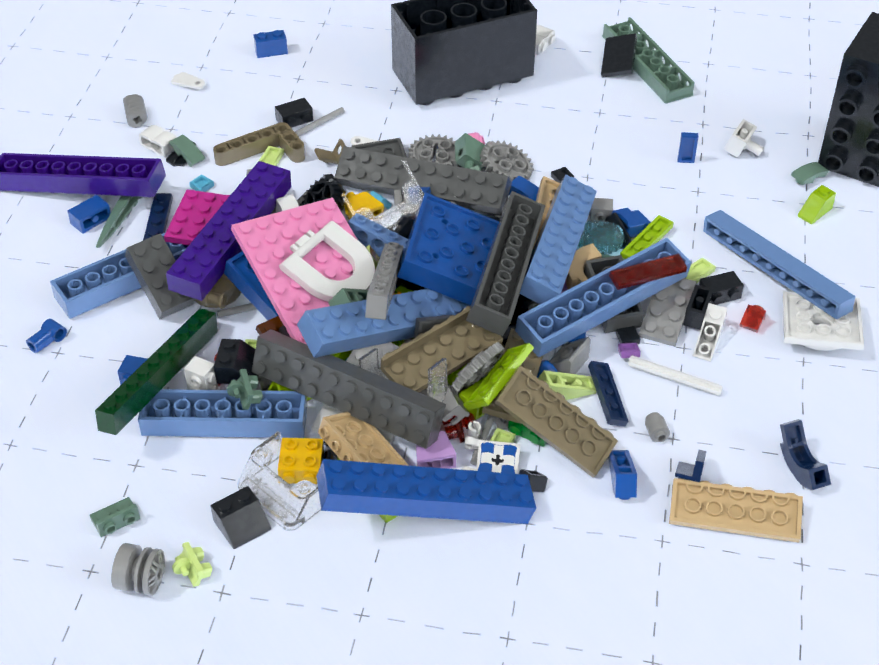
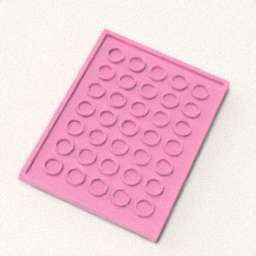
[231,198,376,344]

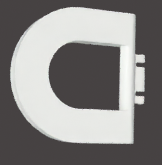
[279,221,375,302]

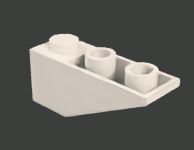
[692,303,728,362]

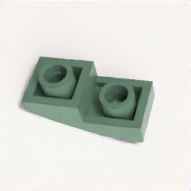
[169,134,205,168]
[791,162,829,185]

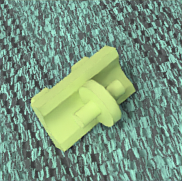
[172,542,212,587]

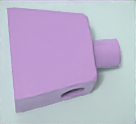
[416,431,456,469]

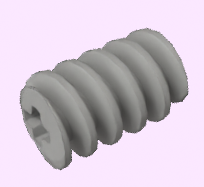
[123,94,147,128]

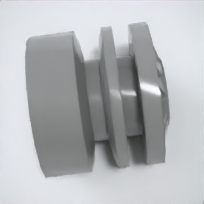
[111,543,165,596]

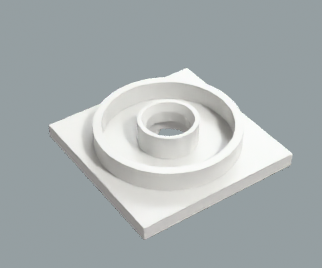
[782,291,865,351]

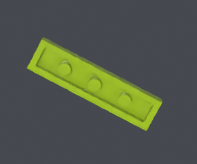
[620,215,674,259]

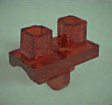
[442,413,475,443]

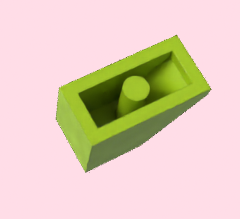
[797,185,836,225]

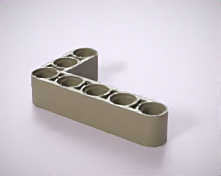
[213,122,305,166]

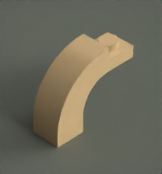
[566,243,602,290]

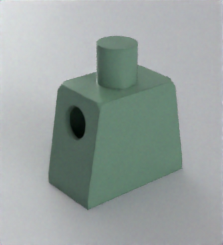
[455,133,486,169]

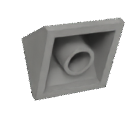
[549,336,591,374]

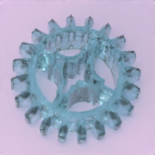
[578,220,624,255]

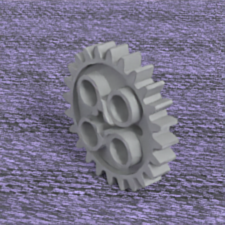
[408,134,457,166]
[480,140,534,182]
[451,342,505,393]

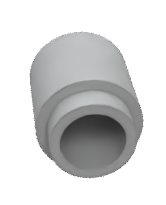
[645,412,670,442]

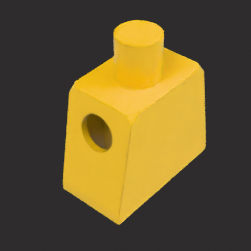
[344,191,384,222]

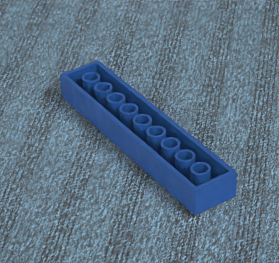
[316,459,537,524]

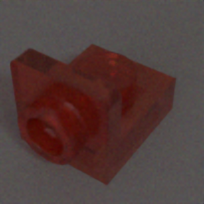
[740,304,766,333]

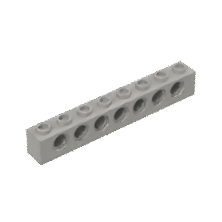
[365,242,404,320]

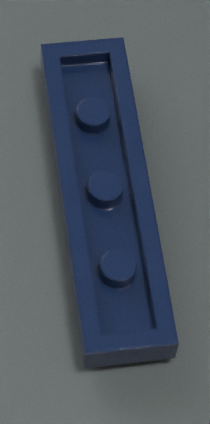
[143,193,173,240]
[588,361,629,427]

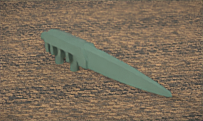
[96,196,142,248]

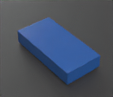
[677,132,699,163]

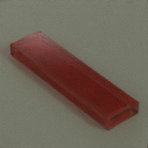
[609,254,687,290]

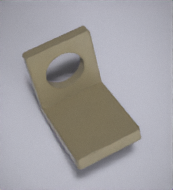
[314,138,346,164]

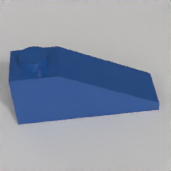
[608,450,637,500]

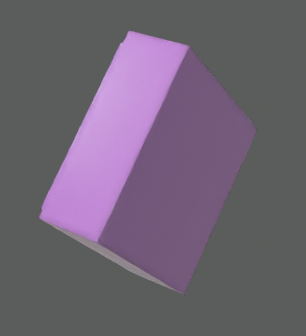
[618,343,640,358]

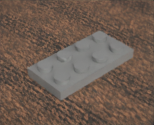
[639,278,697,347]

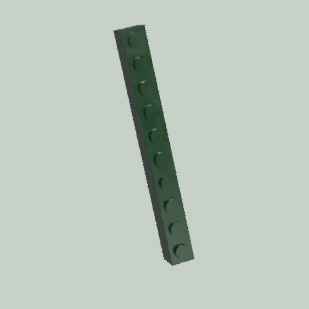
[95,309,218,435]

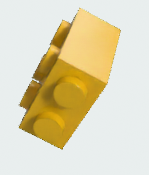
[278,438,324,485]

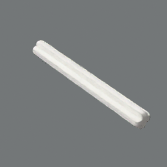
[628,355,723,396]

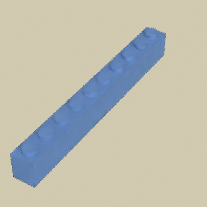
[703,210,856,320]

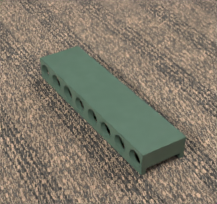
[602,17,695,104]

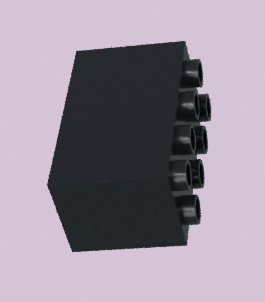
[391,0,538,105]
[818,12,879,187]

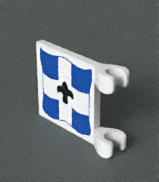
[461,436,521,474]

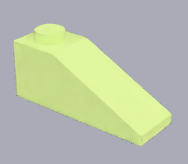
[538,370,597,400]

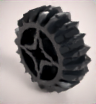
[302,177,346,211]

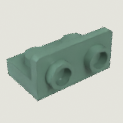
[89,497,141,537]

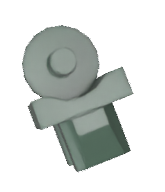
[227,369,263,410]

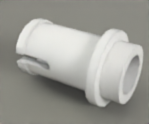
[464,421,481,439]

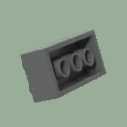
[125,233,195,320]
[583,255,645,333]

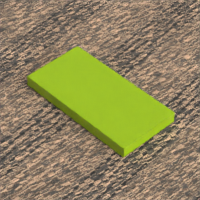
[463,343,534,410]

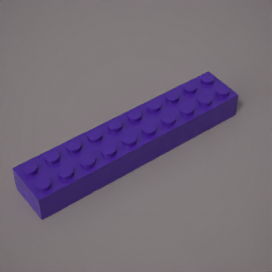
[0,153,166,197]
[166,161,292,301]

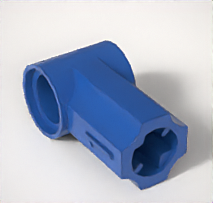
[26,318,67,354]

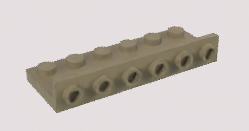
[380,306,503,393]
[495,366,618,478]

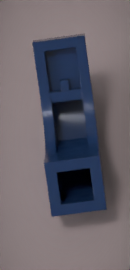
[780,419,831,490]

